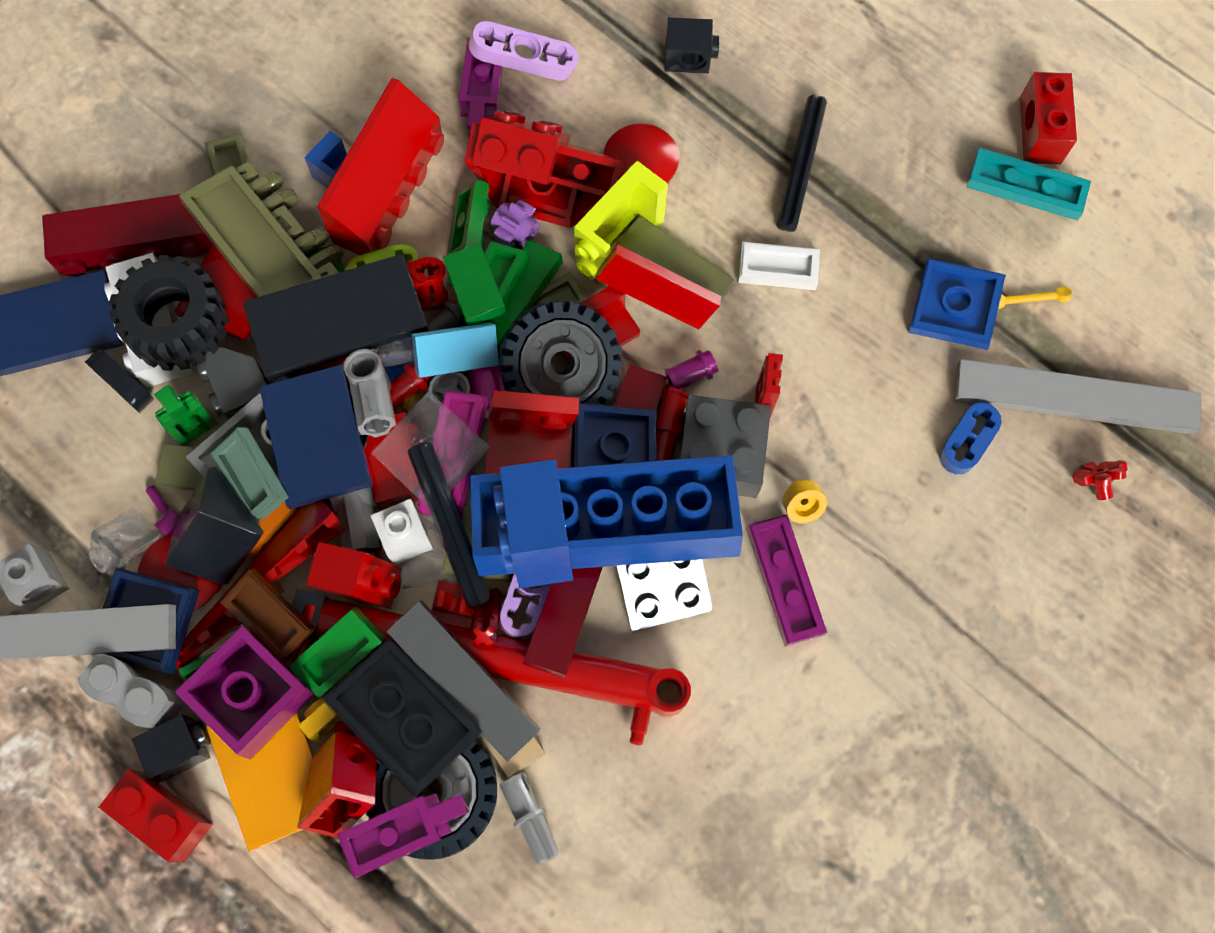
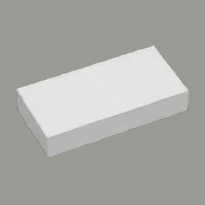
[738,242,820,290]

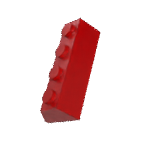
[317,77,444,255]

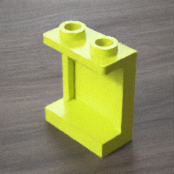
[574,161,668,285]

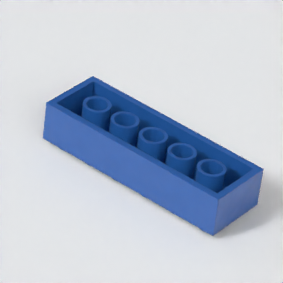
[470,455,743,576]

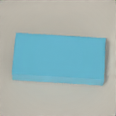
[411,322,499,378]

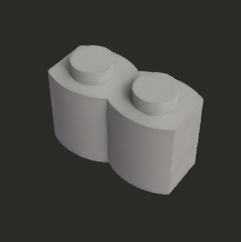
[77,654,184,729]

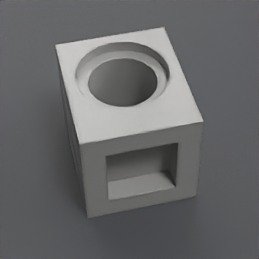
[0,543,70,612]

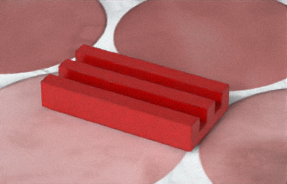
[755,353,783,418]

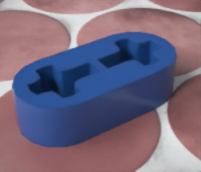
[939,403,1002,474]

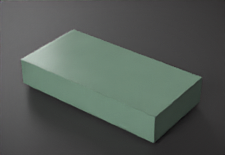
[210,427,289,523]

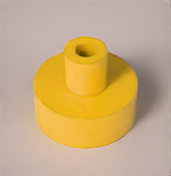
[782,480,827,523]

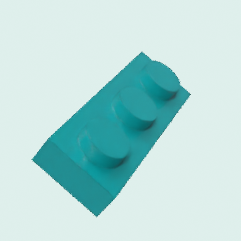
[966,147,1091,221]

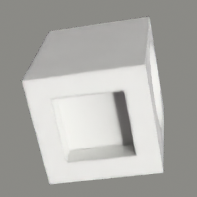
[371,499,433,565]

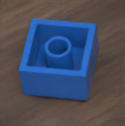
[493,459,574,588]

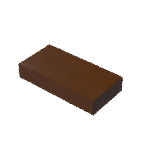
[220,569,316,662]

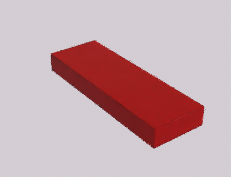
[596,244,721,330]

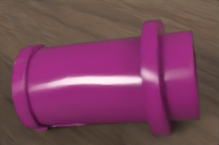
[664,350,719,389]

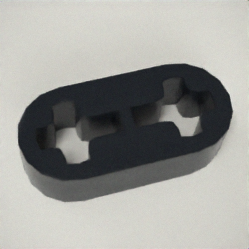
[85,348,154,413]

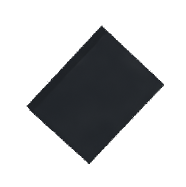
[164,466,264,585]

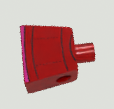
[297,721,377,838]

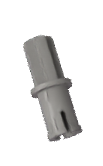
[499,773,559,865]

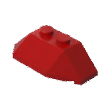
[464,122,625,228]

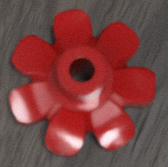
[1072,460,1128,500]

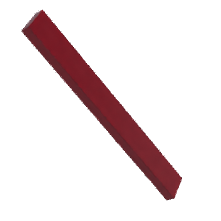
[523,364,667,679]

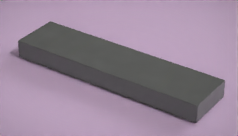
[386,600,541,762]

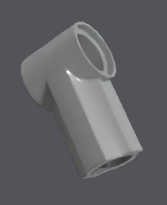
[343,349,396,438]
[330,487,382,555]

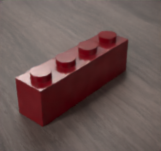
[42,194,213,276]

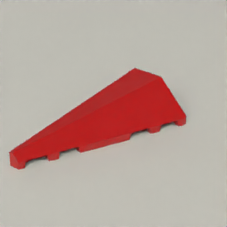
[176,500,346,669]

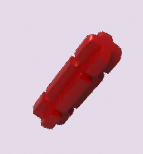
[472,588,502,646]

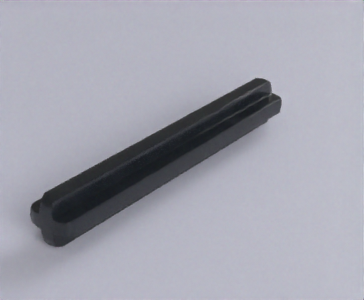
[776,94,827,232]
[407,441,490,607]

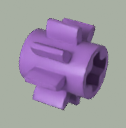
[491,199,540,247]

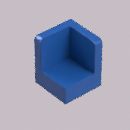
[304,131,347,188]

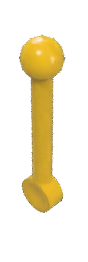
[998,287,1072,309]

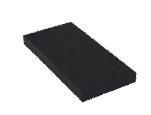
[243,253,429,381]

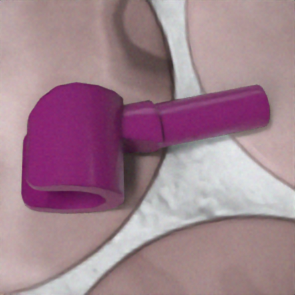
[145,485,179,535]

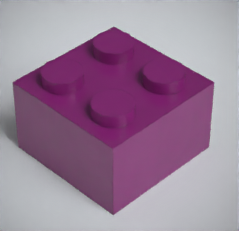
[175,626,314,760]

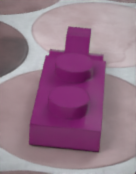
[459,38,505,139]
[337,793,470,879]

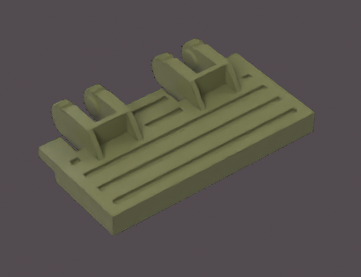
[179,161,344,298]

